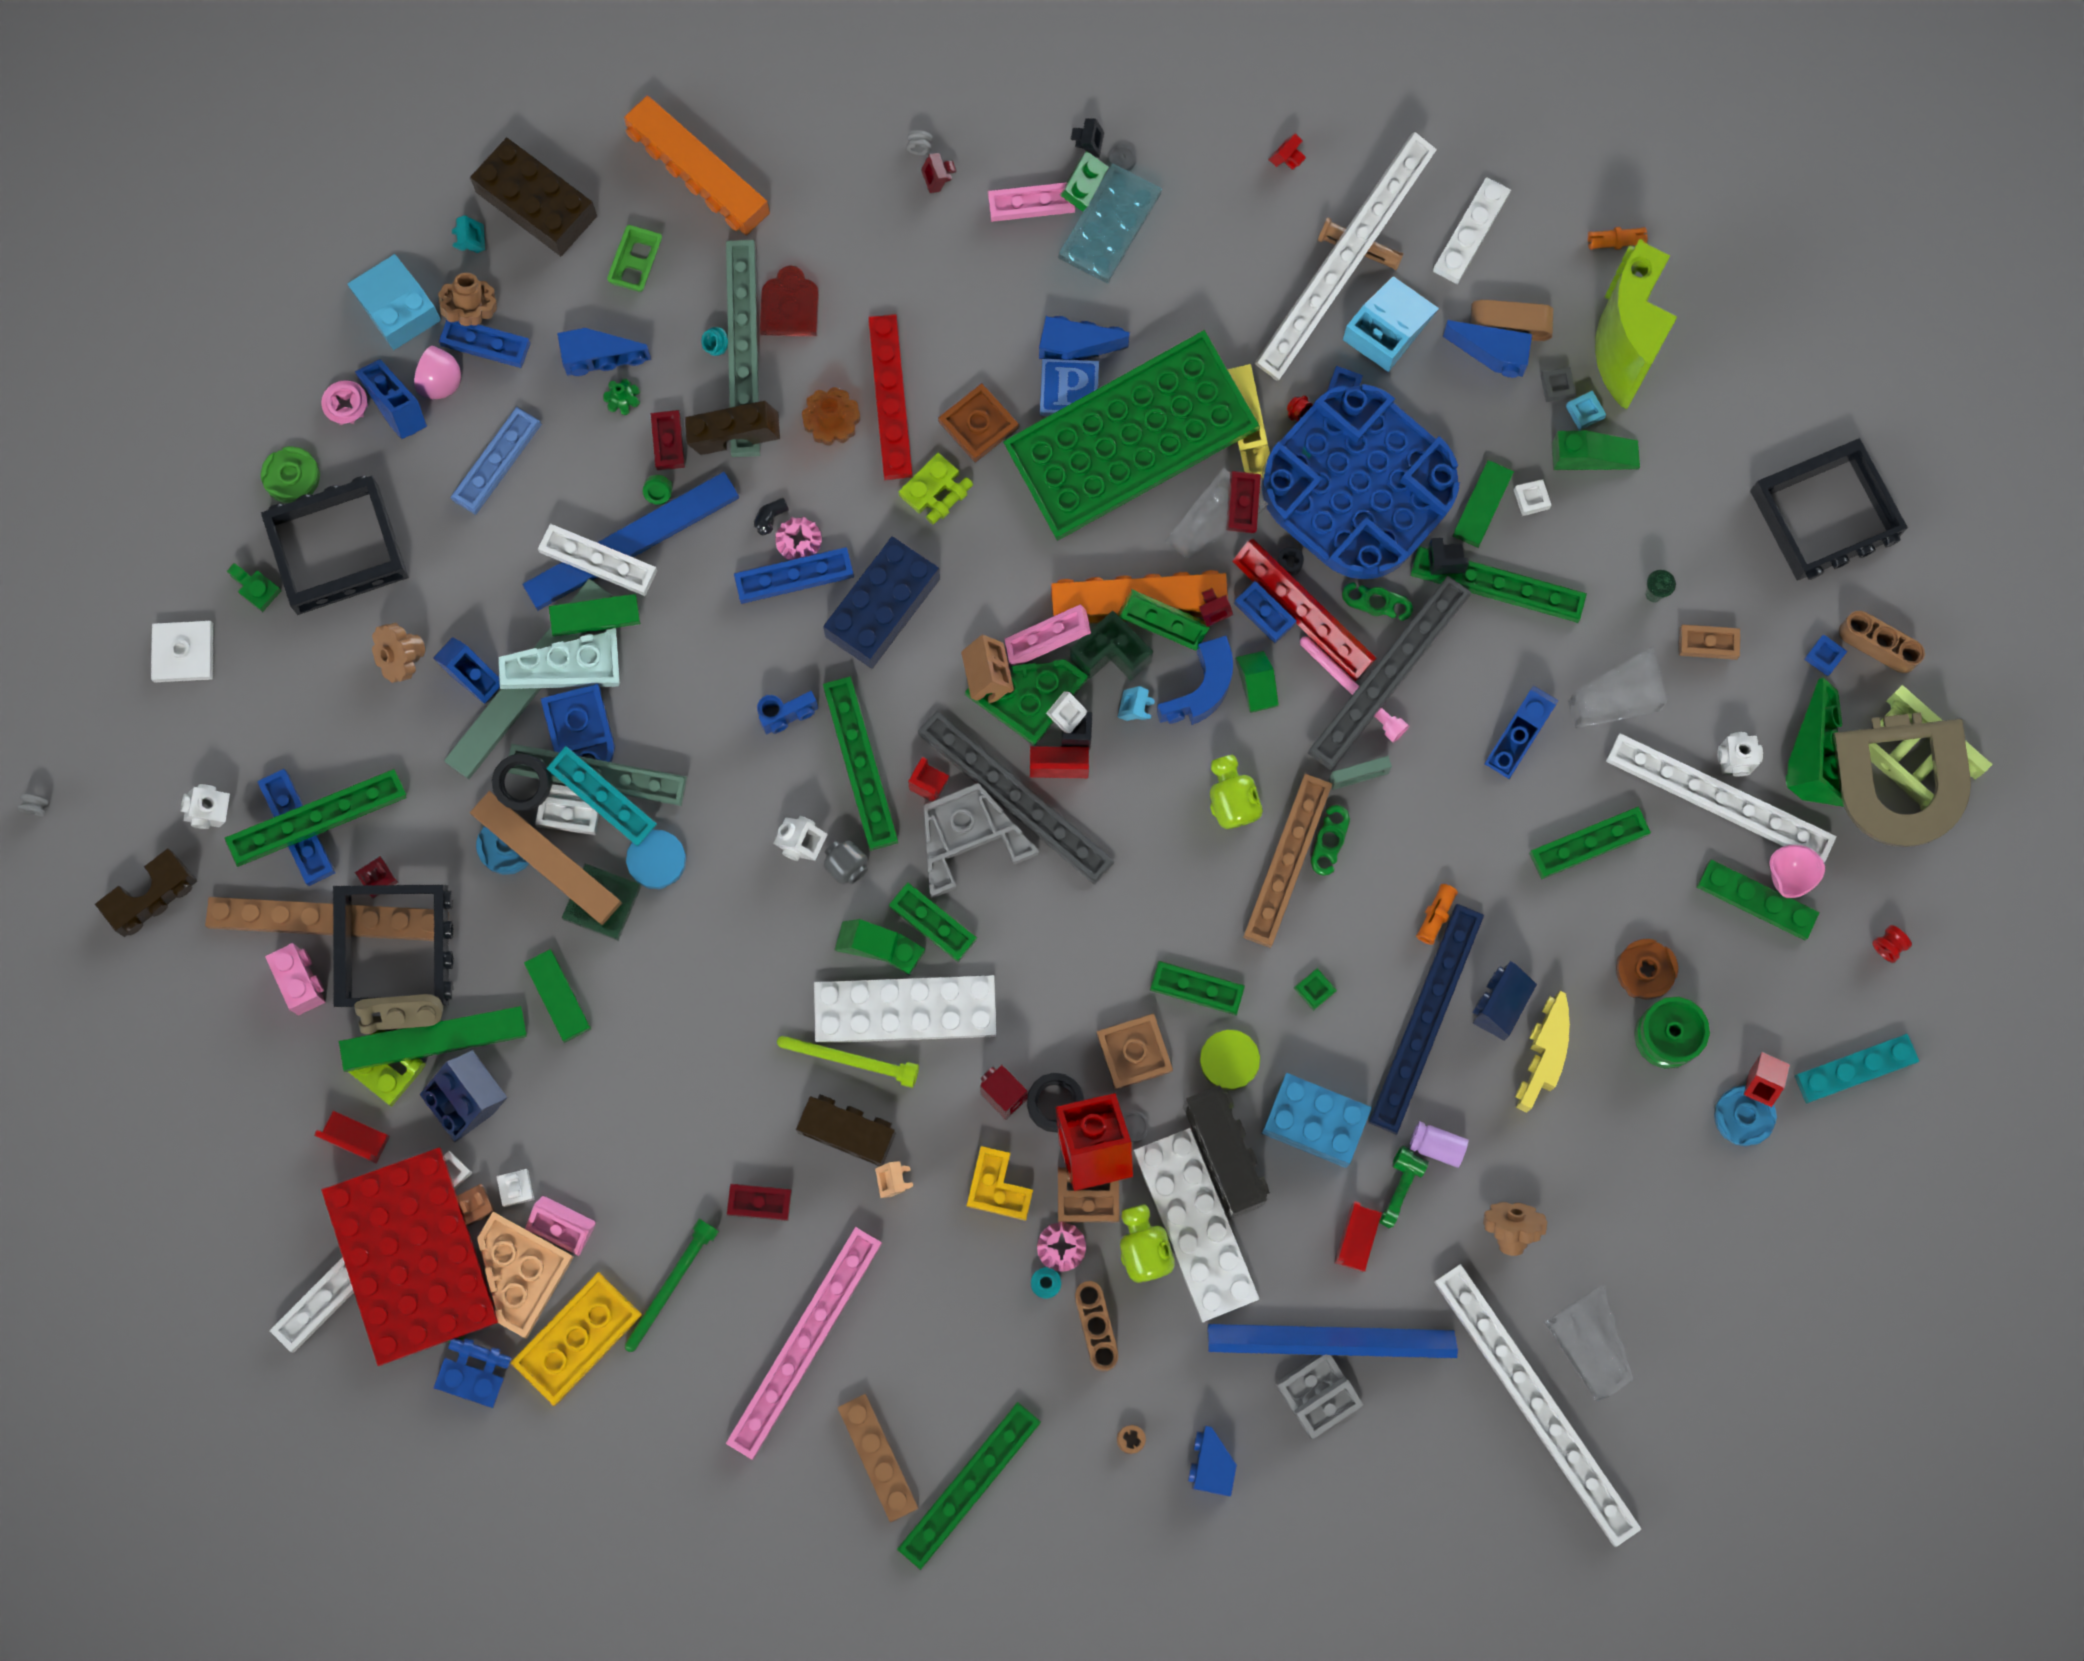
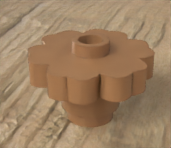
[438,273,497,326]
[372,623,425,683]
[1483,1202,1548,1256]

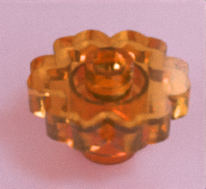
[802,387,861,446]

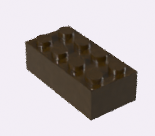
[470,137,597,257]

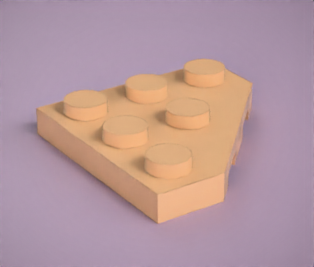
[477,1212,574,1339]

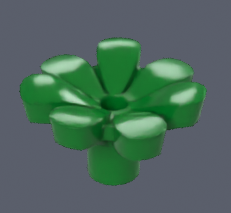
[603,379,640,415]

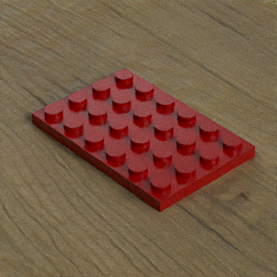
[321,1147,498,1366]

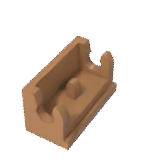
[961,634,1014,703]

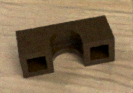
[685,401,780,455]
[95,848,197,937]

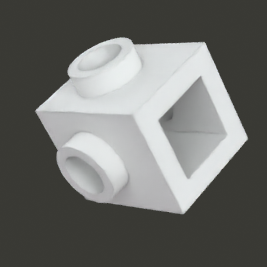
[1717,732,1763,776]
[180,784,230,829]
[773,816,828,861]

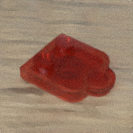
[760,266,819,336]

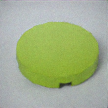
[1200,1029,1260,1091]

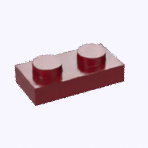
[651,410,685,471]
[1226,471,1261,534]
[727,1184,792,1221]

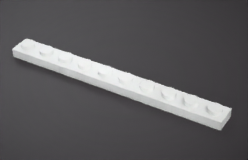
[1254,132,1437,380]
[1434,1264,1642,1547]

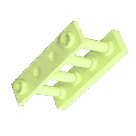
[1860,685,1993,810]

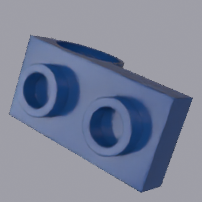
[757,691,819,735]

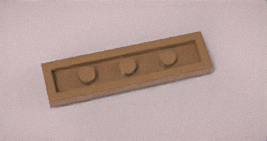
[837,1394,919,1523]

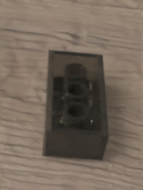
[1183,1085,1270,1220]

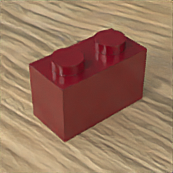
[980,1065,1028,1120]

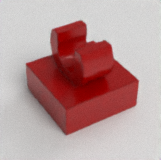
[1268,133,1306,170]

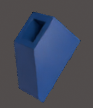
[1188,1426,1237,1497]

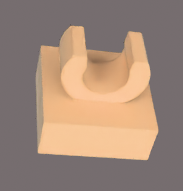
[875,1161,913,1198]

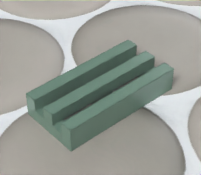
[1329,756,1392,790]

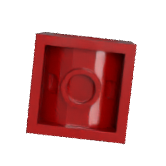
[1056,1093,1133,1191]

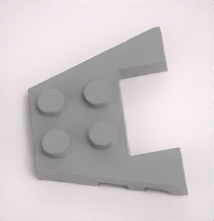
[924,783,1039,898]

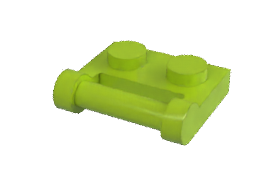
[349,1030,426,1107]

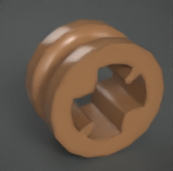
[1117,1425,1146,1454]

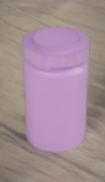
[1409,1121,1469,1168]

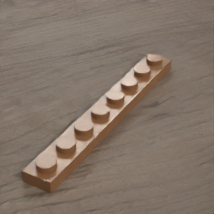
[205,897,449,941]

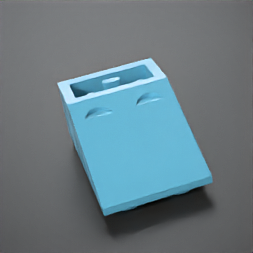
[1343,276,1439,372]

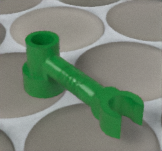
[1379,1145,1429,1228]

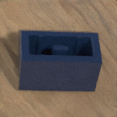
[1472,961,1537,1041]
[420,1050,507,1142]

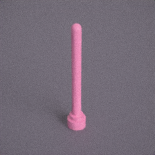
[1300,636,1409,743]

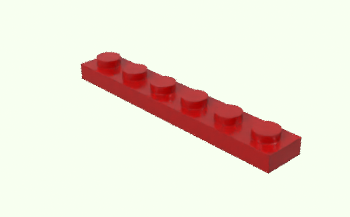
[868,314,913,480]
[1232,539,1377,681]

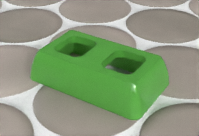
[607,225,662,292]

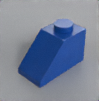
[433,637,500,704]

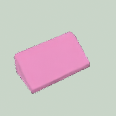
[525,1196,596,1256]

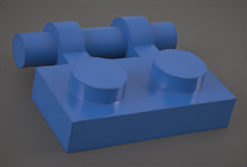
[434,1338,512,1408]

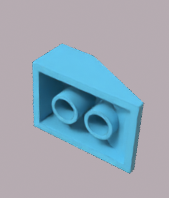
[347,254,441,351]

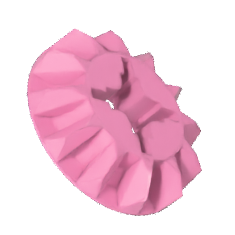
[321,380,368,426]
[776,517,822,560]
[1037,1222,1086,1272]

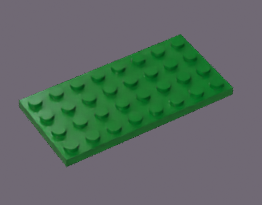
[1003,330,1260,541]

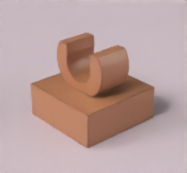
[457,1184,496,1226]

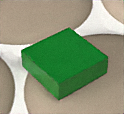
[1294,968,1337,1011]

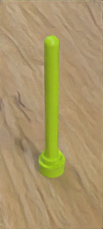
[777,1036,919,1088]

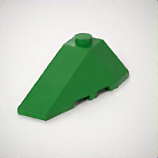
[1785,678,1844,807]

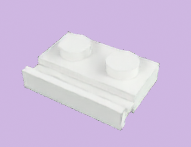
[535,784,599,835]

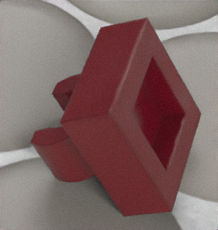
[921,153,956,193]
[1199,588,1233,627]
[355,856,398,899]

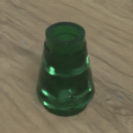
[1646,570,1676,602]

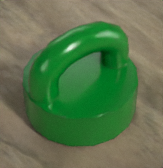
[643,475,673,505]

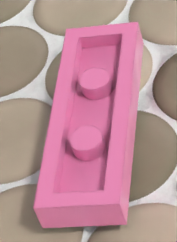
[988,182,1075,222]
[1004,604,1091,666]

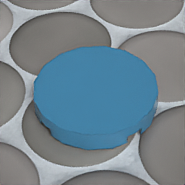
[476,826,529,875]
[626,830,686,889]
[1714,1085,1777,1147]

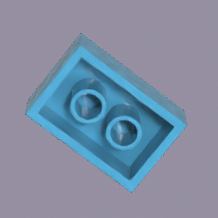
[1261,1073,1372,1168]

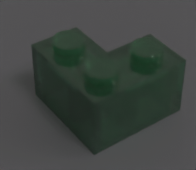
[1070,611,1153,681]

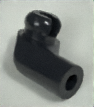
[754,498,789,535]

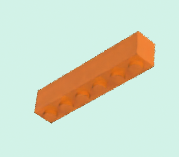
[624,95,770,236]
[1051,570,1228,624]

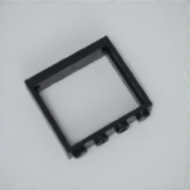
[1750,438,1908,581]
[261,476,409,615]
[333,885,454,1007]

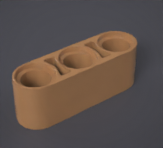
[1471,300,1554,341]
[1839,611,1925,673]
[1075,1281,1118,1372]

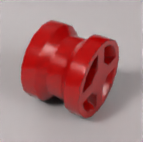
[1872,925,1912,963]

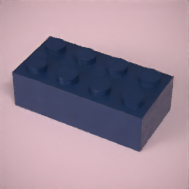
[823,536,940,669]

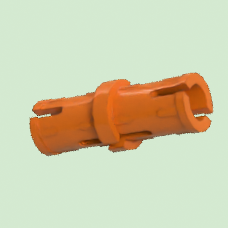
[1588,227,1648,250]
[1416,884,1458,945]

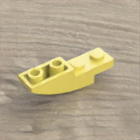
[1227,364,1270,478]
[1515,991,1570,1113]

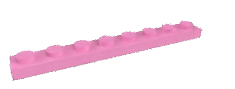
[726,1227,882,1460]

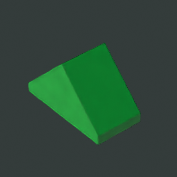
[1235,651,1279,713]
[835,919,899,962]

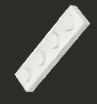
[1433,177,1511,284]
[538,524,657,596]

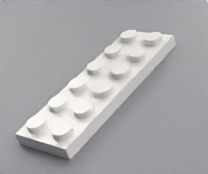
[814,975,996,1044]
[1133,1128,1260,1323]

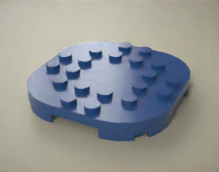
[1261,384,1460,579]

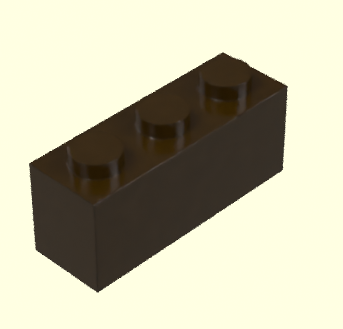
[796,1094,896,1166]

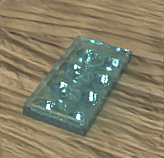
[1058,164,1162,284]

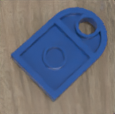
[540,684,615,762]

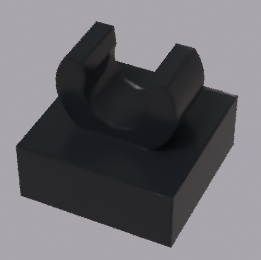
[1070,118,1104,157]

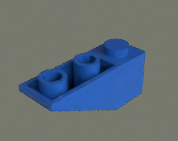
[1039,316,1130,360]
[557,328,651,376]
[1484,685,1559,779]

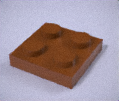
[938,383,1019,463]

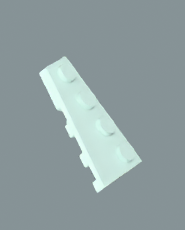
[498,628,619,689]

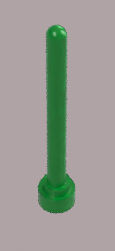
[625,1218,719,1352]

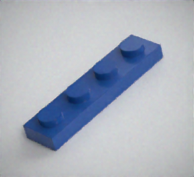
[734,547,854,604]
[257,769,336,886]

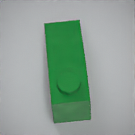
[1552,430,1640,470]

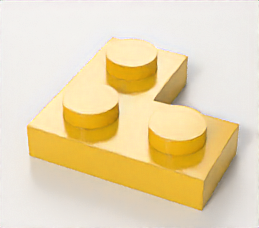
[966,1146,1033,1221]

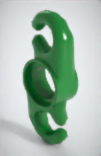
[1342,582,1413,621]
[1310,805,1350,876]

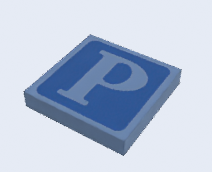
[1040,359,1099,416]

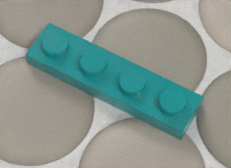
[546,746,657,847]
[1794,1033,1920,1104]

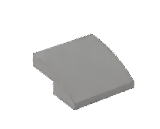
[1275,1355,1364,1440]

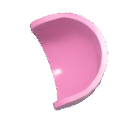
[414,346,461,399]
[1769,845,1825,898]

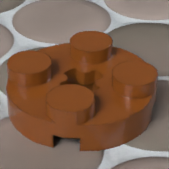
[1616,939,1679,1000]

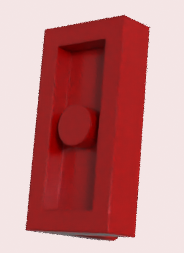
[1030,746,1089,779]
[314,1111,390,1164]
[1334,1201,1382,1272]

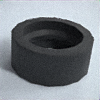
[492,754,552,810]
[1027,1072,1085,1133]

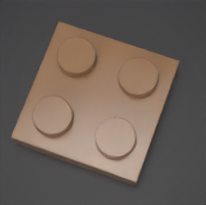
[1096,1013,1173,1090]

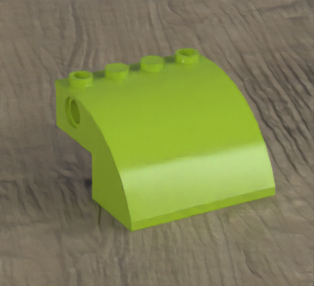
[1595,239,1677,409]

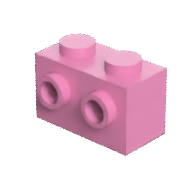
[265,943,326,1016]

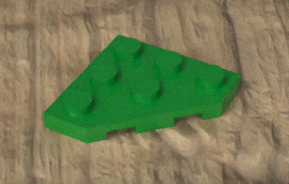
[965,659,1088,746]

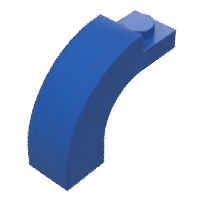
[1157,636,1233,725]

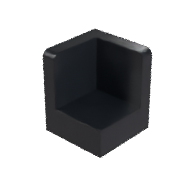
[1427,537,1469,575]
[1061,712,1092,750]

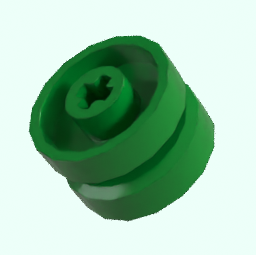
[1634,997,1710,1069]

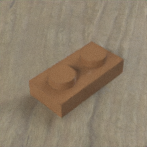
[1679,624,1740,660]

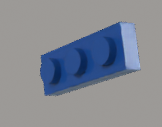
[439,320,531,368]

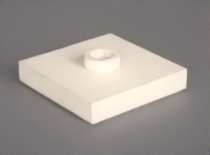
[151,621,213,683]

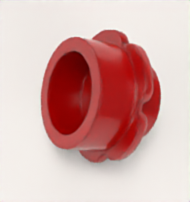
[1287,395,1313,422]

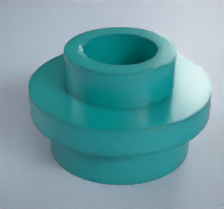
[701,327,728,356]
[1031,1267,1061,1299]

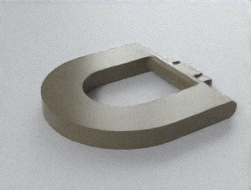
[1833,713,1971,847]

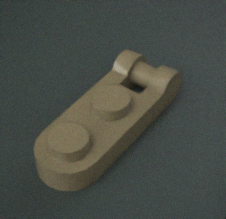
[354,994,443,1034]

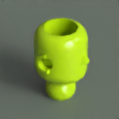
[1209,754,1263,829]
[1120,1204,1175,1283]

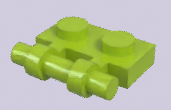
[898,453,973,525]

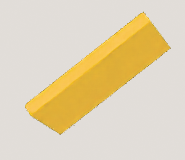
[510,1272,643,1406]

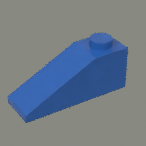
[1443,320,1532,378]
[355,359,427,439]

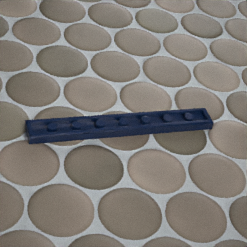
[1368,904,1484,1135]

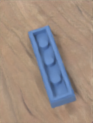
[450,407,542,515]

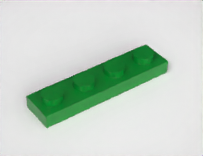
[1529,806,1651,880]
[1696,859,1820,941]

